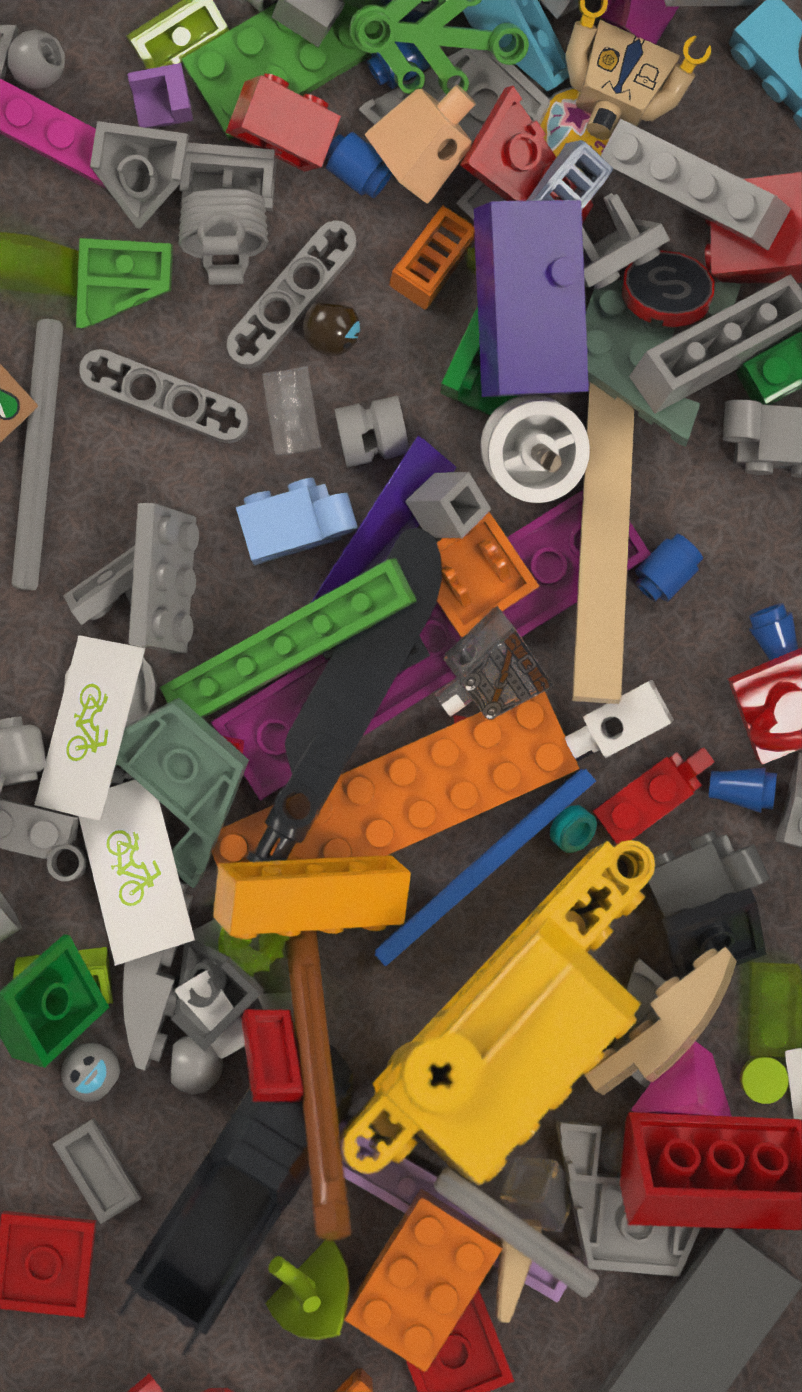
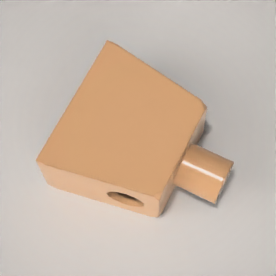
[365,84,476,204]

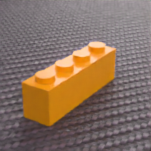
[213,855,411,939]

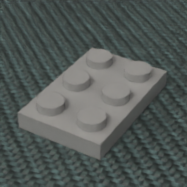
[129,503,199,653]

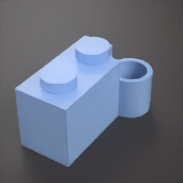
[236,478,358,565]

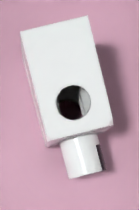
[565,680,674,761]

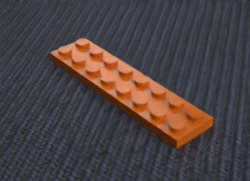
[212,688,580,866]

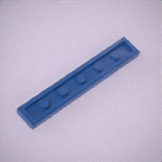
[375,769,596,967]

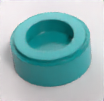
[550,805,597,853]

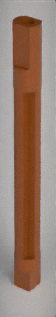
[285,930,351,1241]

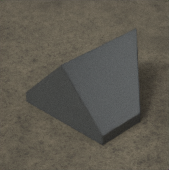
[171,940,264,1051]

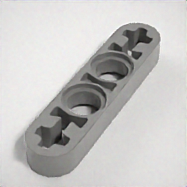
[227,220,357,369]
[79,349,249,444]

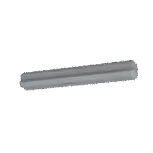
[433,1167,599,1298]

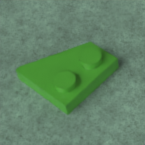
[76,238,173,328]

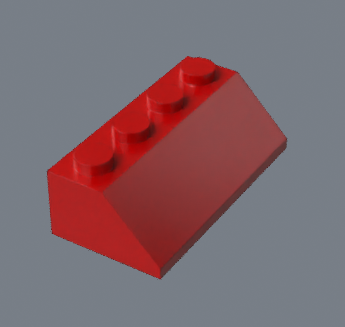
[620,1112,802,1230]

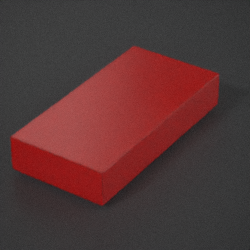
[241,1010,303,1102]

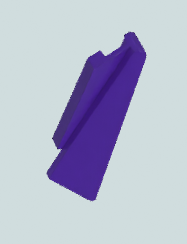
[311,436,456,603]

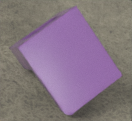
[127,63,193,129]

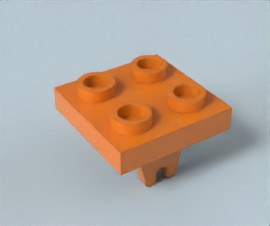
[437,512,539,639]

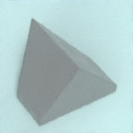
[90,121,189,228]

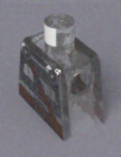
[434,606,554,719]

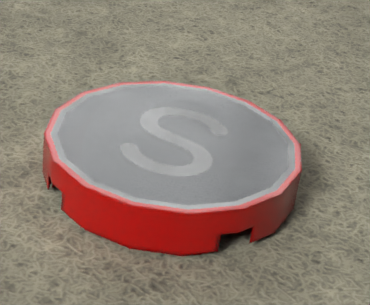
[622,250,715,327]

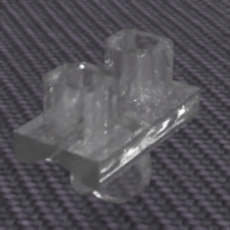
[262,366,321,457]

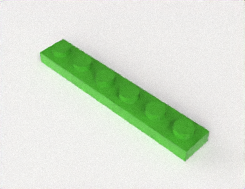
[160,559,417,718]

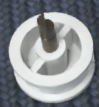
[481,395,590,503]

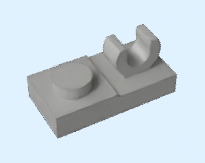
[63,546,135,625]

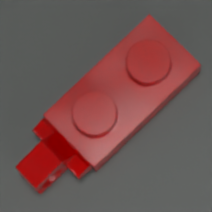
[592,747,715,845]

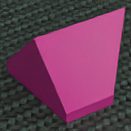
[631,1041,732,1116]

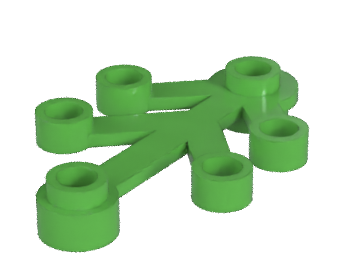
[350,0,529,95]

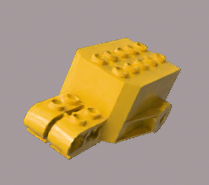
[340,840,655,1185]

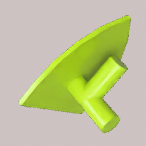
[265,1240,349,1340]

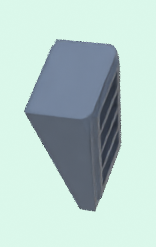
[527,140,613,209]

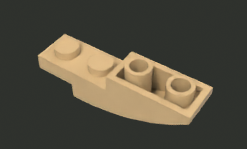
[585,947,737,1095]

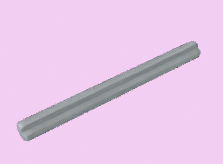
[12,319,63,590]

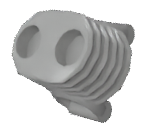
[178,188,269,285]

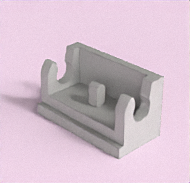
[180,143,277,211]

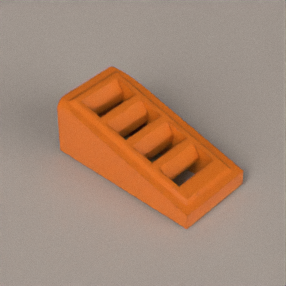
[389,205,475,310]

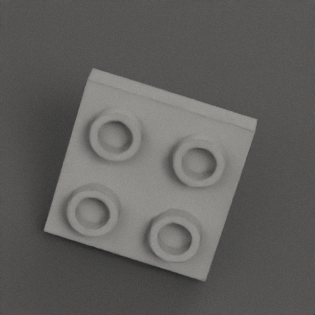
[582,193,670,289]

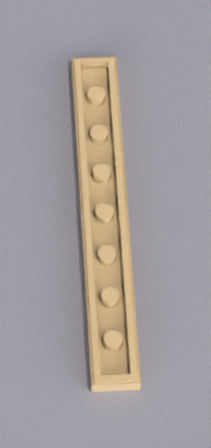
[572,381,635,704]

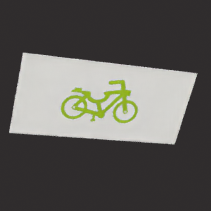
[34,635,145,821]
[78,780,195,966]

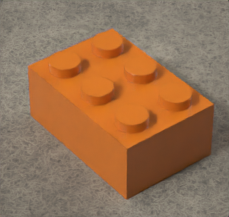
[344,1188,503,1372]

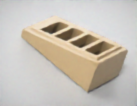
[495,1219,542,1322]

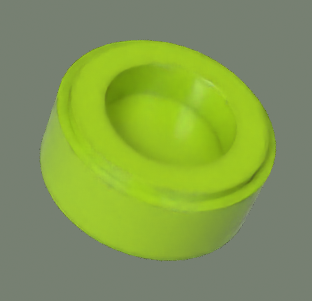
[740,1055,789,1104]

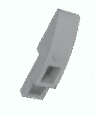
[123,881,193,1070]

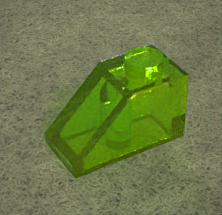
[0,232,79,298]

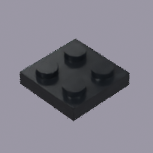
[661,888,767,980]

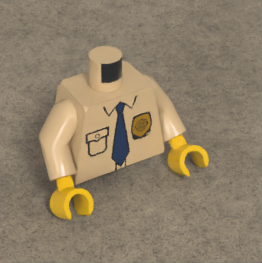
[565,0,711,140]

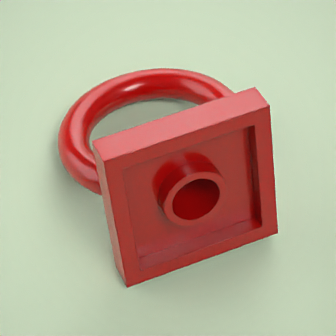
[728,647,802,765]

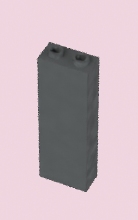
[597,1228,802,1392]

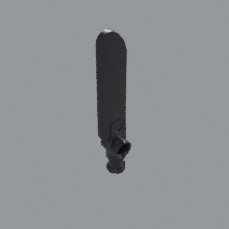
[245,528,442,862]

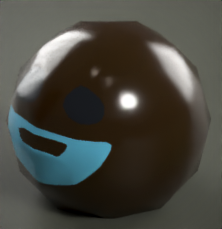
[303,303,360,356]

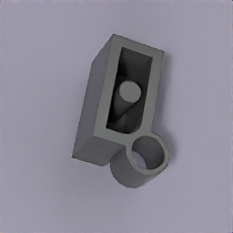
[646,830,770,919]

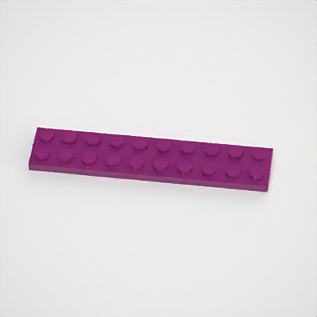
[211,490,651,801]

